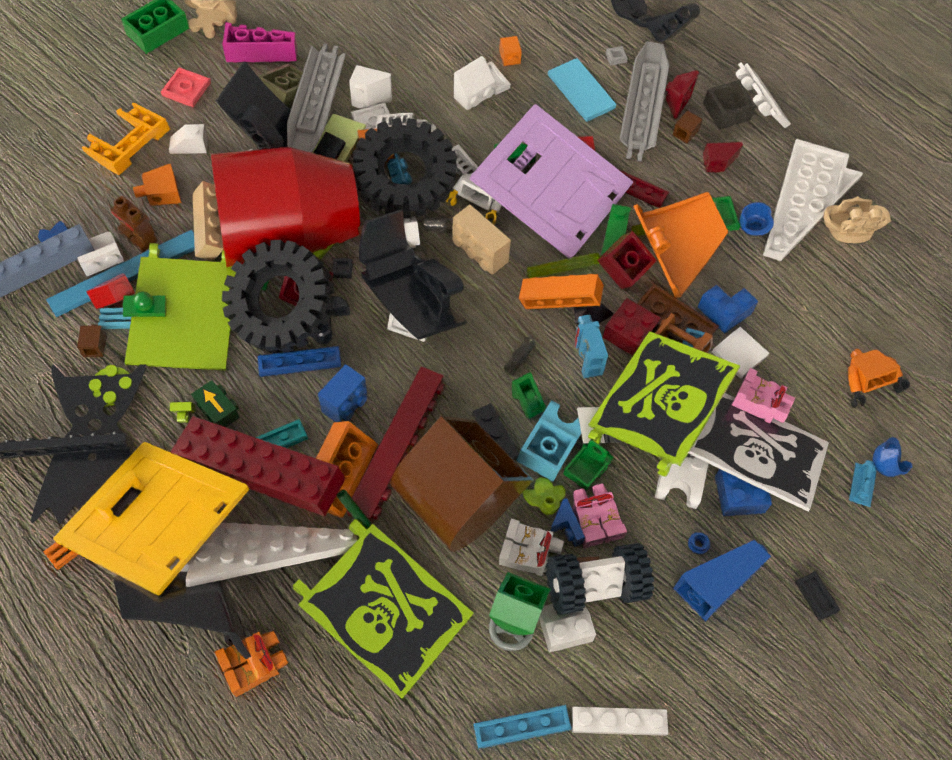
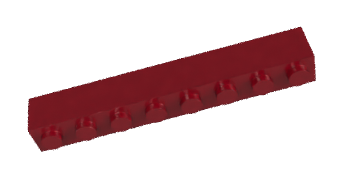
[347,366,446,524]

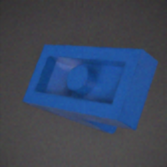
[550,498,585,547]

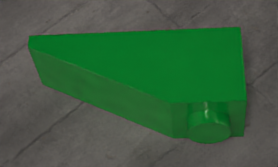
[601,204,631,256]

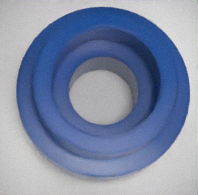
[688,532,710,554]

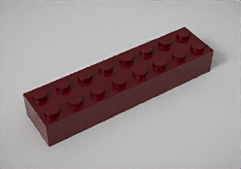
[170,416,346,516]

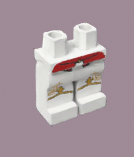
[499,518,564,576]

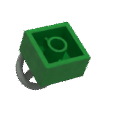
[489,572,550,651]

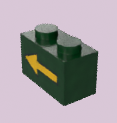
[191,380,240,427]

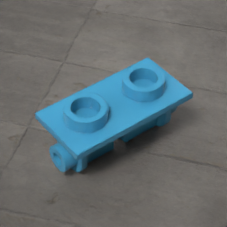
[387,153,412,185]
[849,460,877,507]

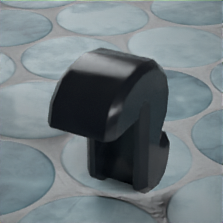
[314,296,350,344]

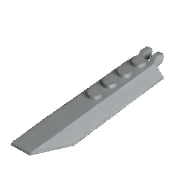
[619,41,669,161]
[287,43,346,153]

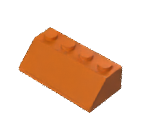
[316,421,378,518]

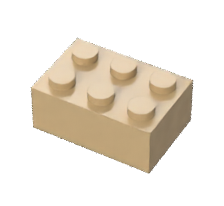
[452,205,511,275]

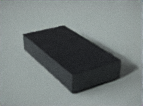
[795,571,840,622]

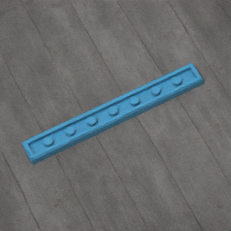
[46,230,195,317]

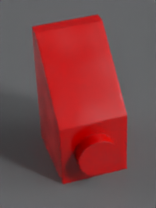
[86,273,135,309]

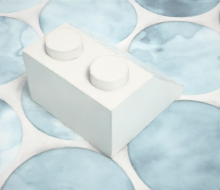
[454,56,495,110]
[349,65,392,109]
[539,604,596,653]

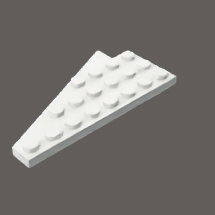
[763,139,863,261]
[169,523,357,587]

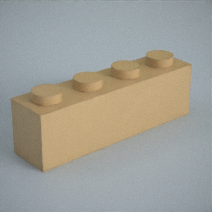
[193,181,224,261]

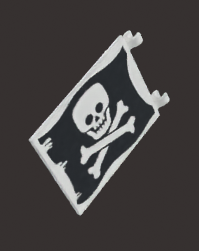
[688,393,829,512]

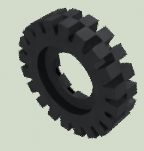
[353,118,457,218]
[222,240,335,353]

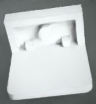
[77,232,124,276]

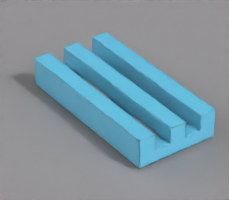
[98,308,131,329]

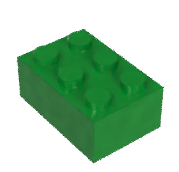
[121,0,189,54]

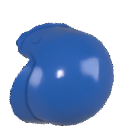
[740,202,774,236]
[872,437,913,477]

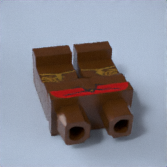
[110,196,157,253]

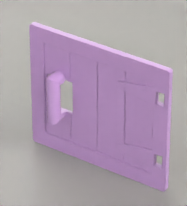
[470,104,633,259]

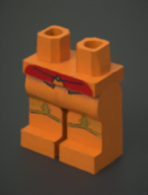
[215,630,289,697]

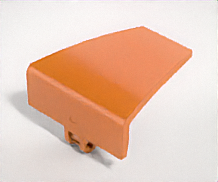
[633,192,728,298]

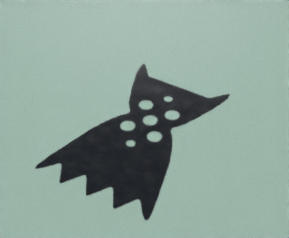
[31,364,146,524]

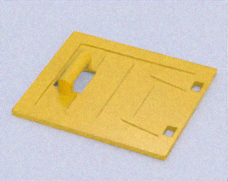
[53,442,249,595]

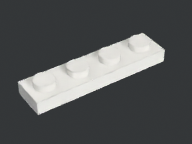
[572,707,668,736]

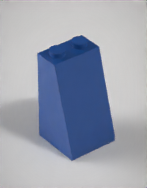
[673,540,771,621]

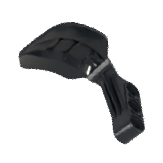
[611,0,700,42]

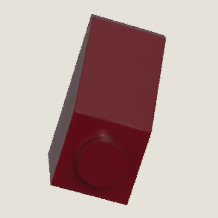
[703,142,743,173]

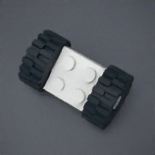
[546,543,654,615]

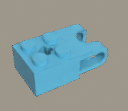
[516,400,581,482]

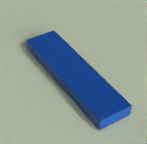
[258,346,342,377]

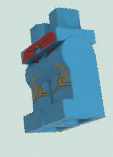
[574,315,608,378]

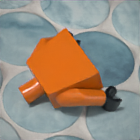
[848,349,910,408]

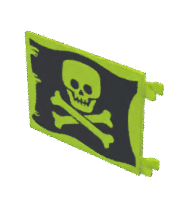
[588,331,740,477]
[293,519,474,699]

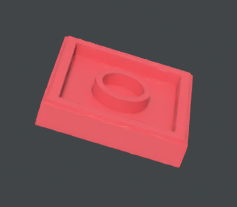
[161,67,211,108]

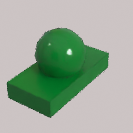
[123,291,166,317]

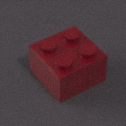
[597,231,657,290]
[602,298,661,356]

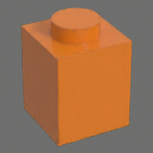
[499,36,522,66]

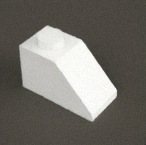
[169,124,208,154]
[403,216,420,248]

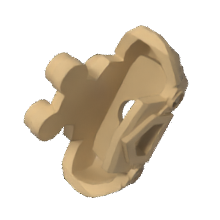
[184,0,238,38]
[823,196,891,243]

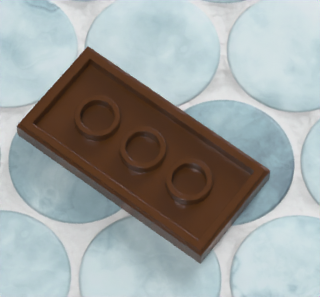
[637,284,719,343]

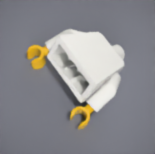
[446,173,502,225]

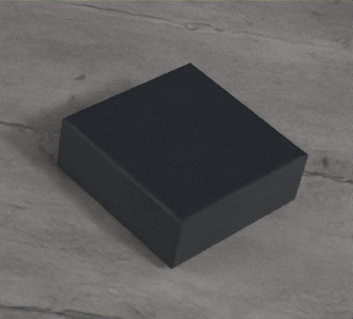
[332,258,353,279]

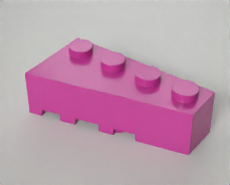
[223,23,297,63]

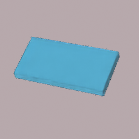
[548,58,616,122]

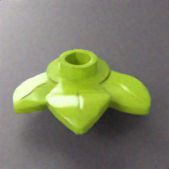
[523,477,566,515]

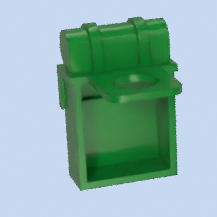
[563,440,614,492]

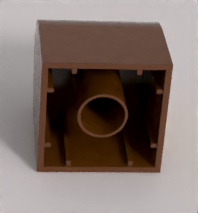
[391,416,533,552]

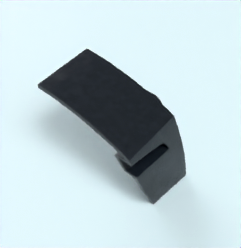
[216,61,346,159]
[359,210,466,340]

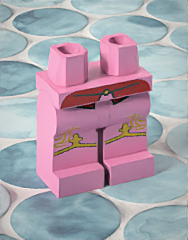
[732,368,795,423]
[572,484,627,548]

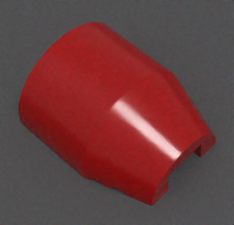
[211,147,360,267]

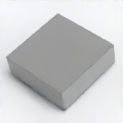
[605,46,628,66]

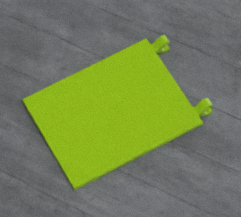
[124,243,236,371]

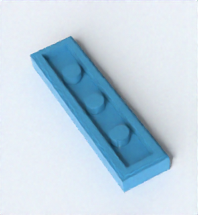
[473,705,571,749]

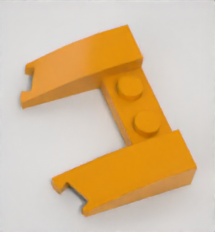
[82,103,170,176]

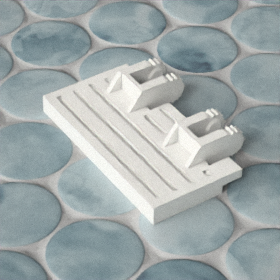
[736,62,791,128]

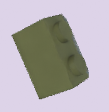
[258,63,303,109]

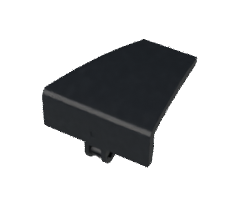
[113,572,251,659]

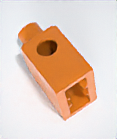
[133,164,181,206]

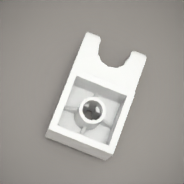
[655,454,708,509]

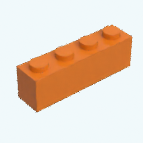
[519,274,604,309]

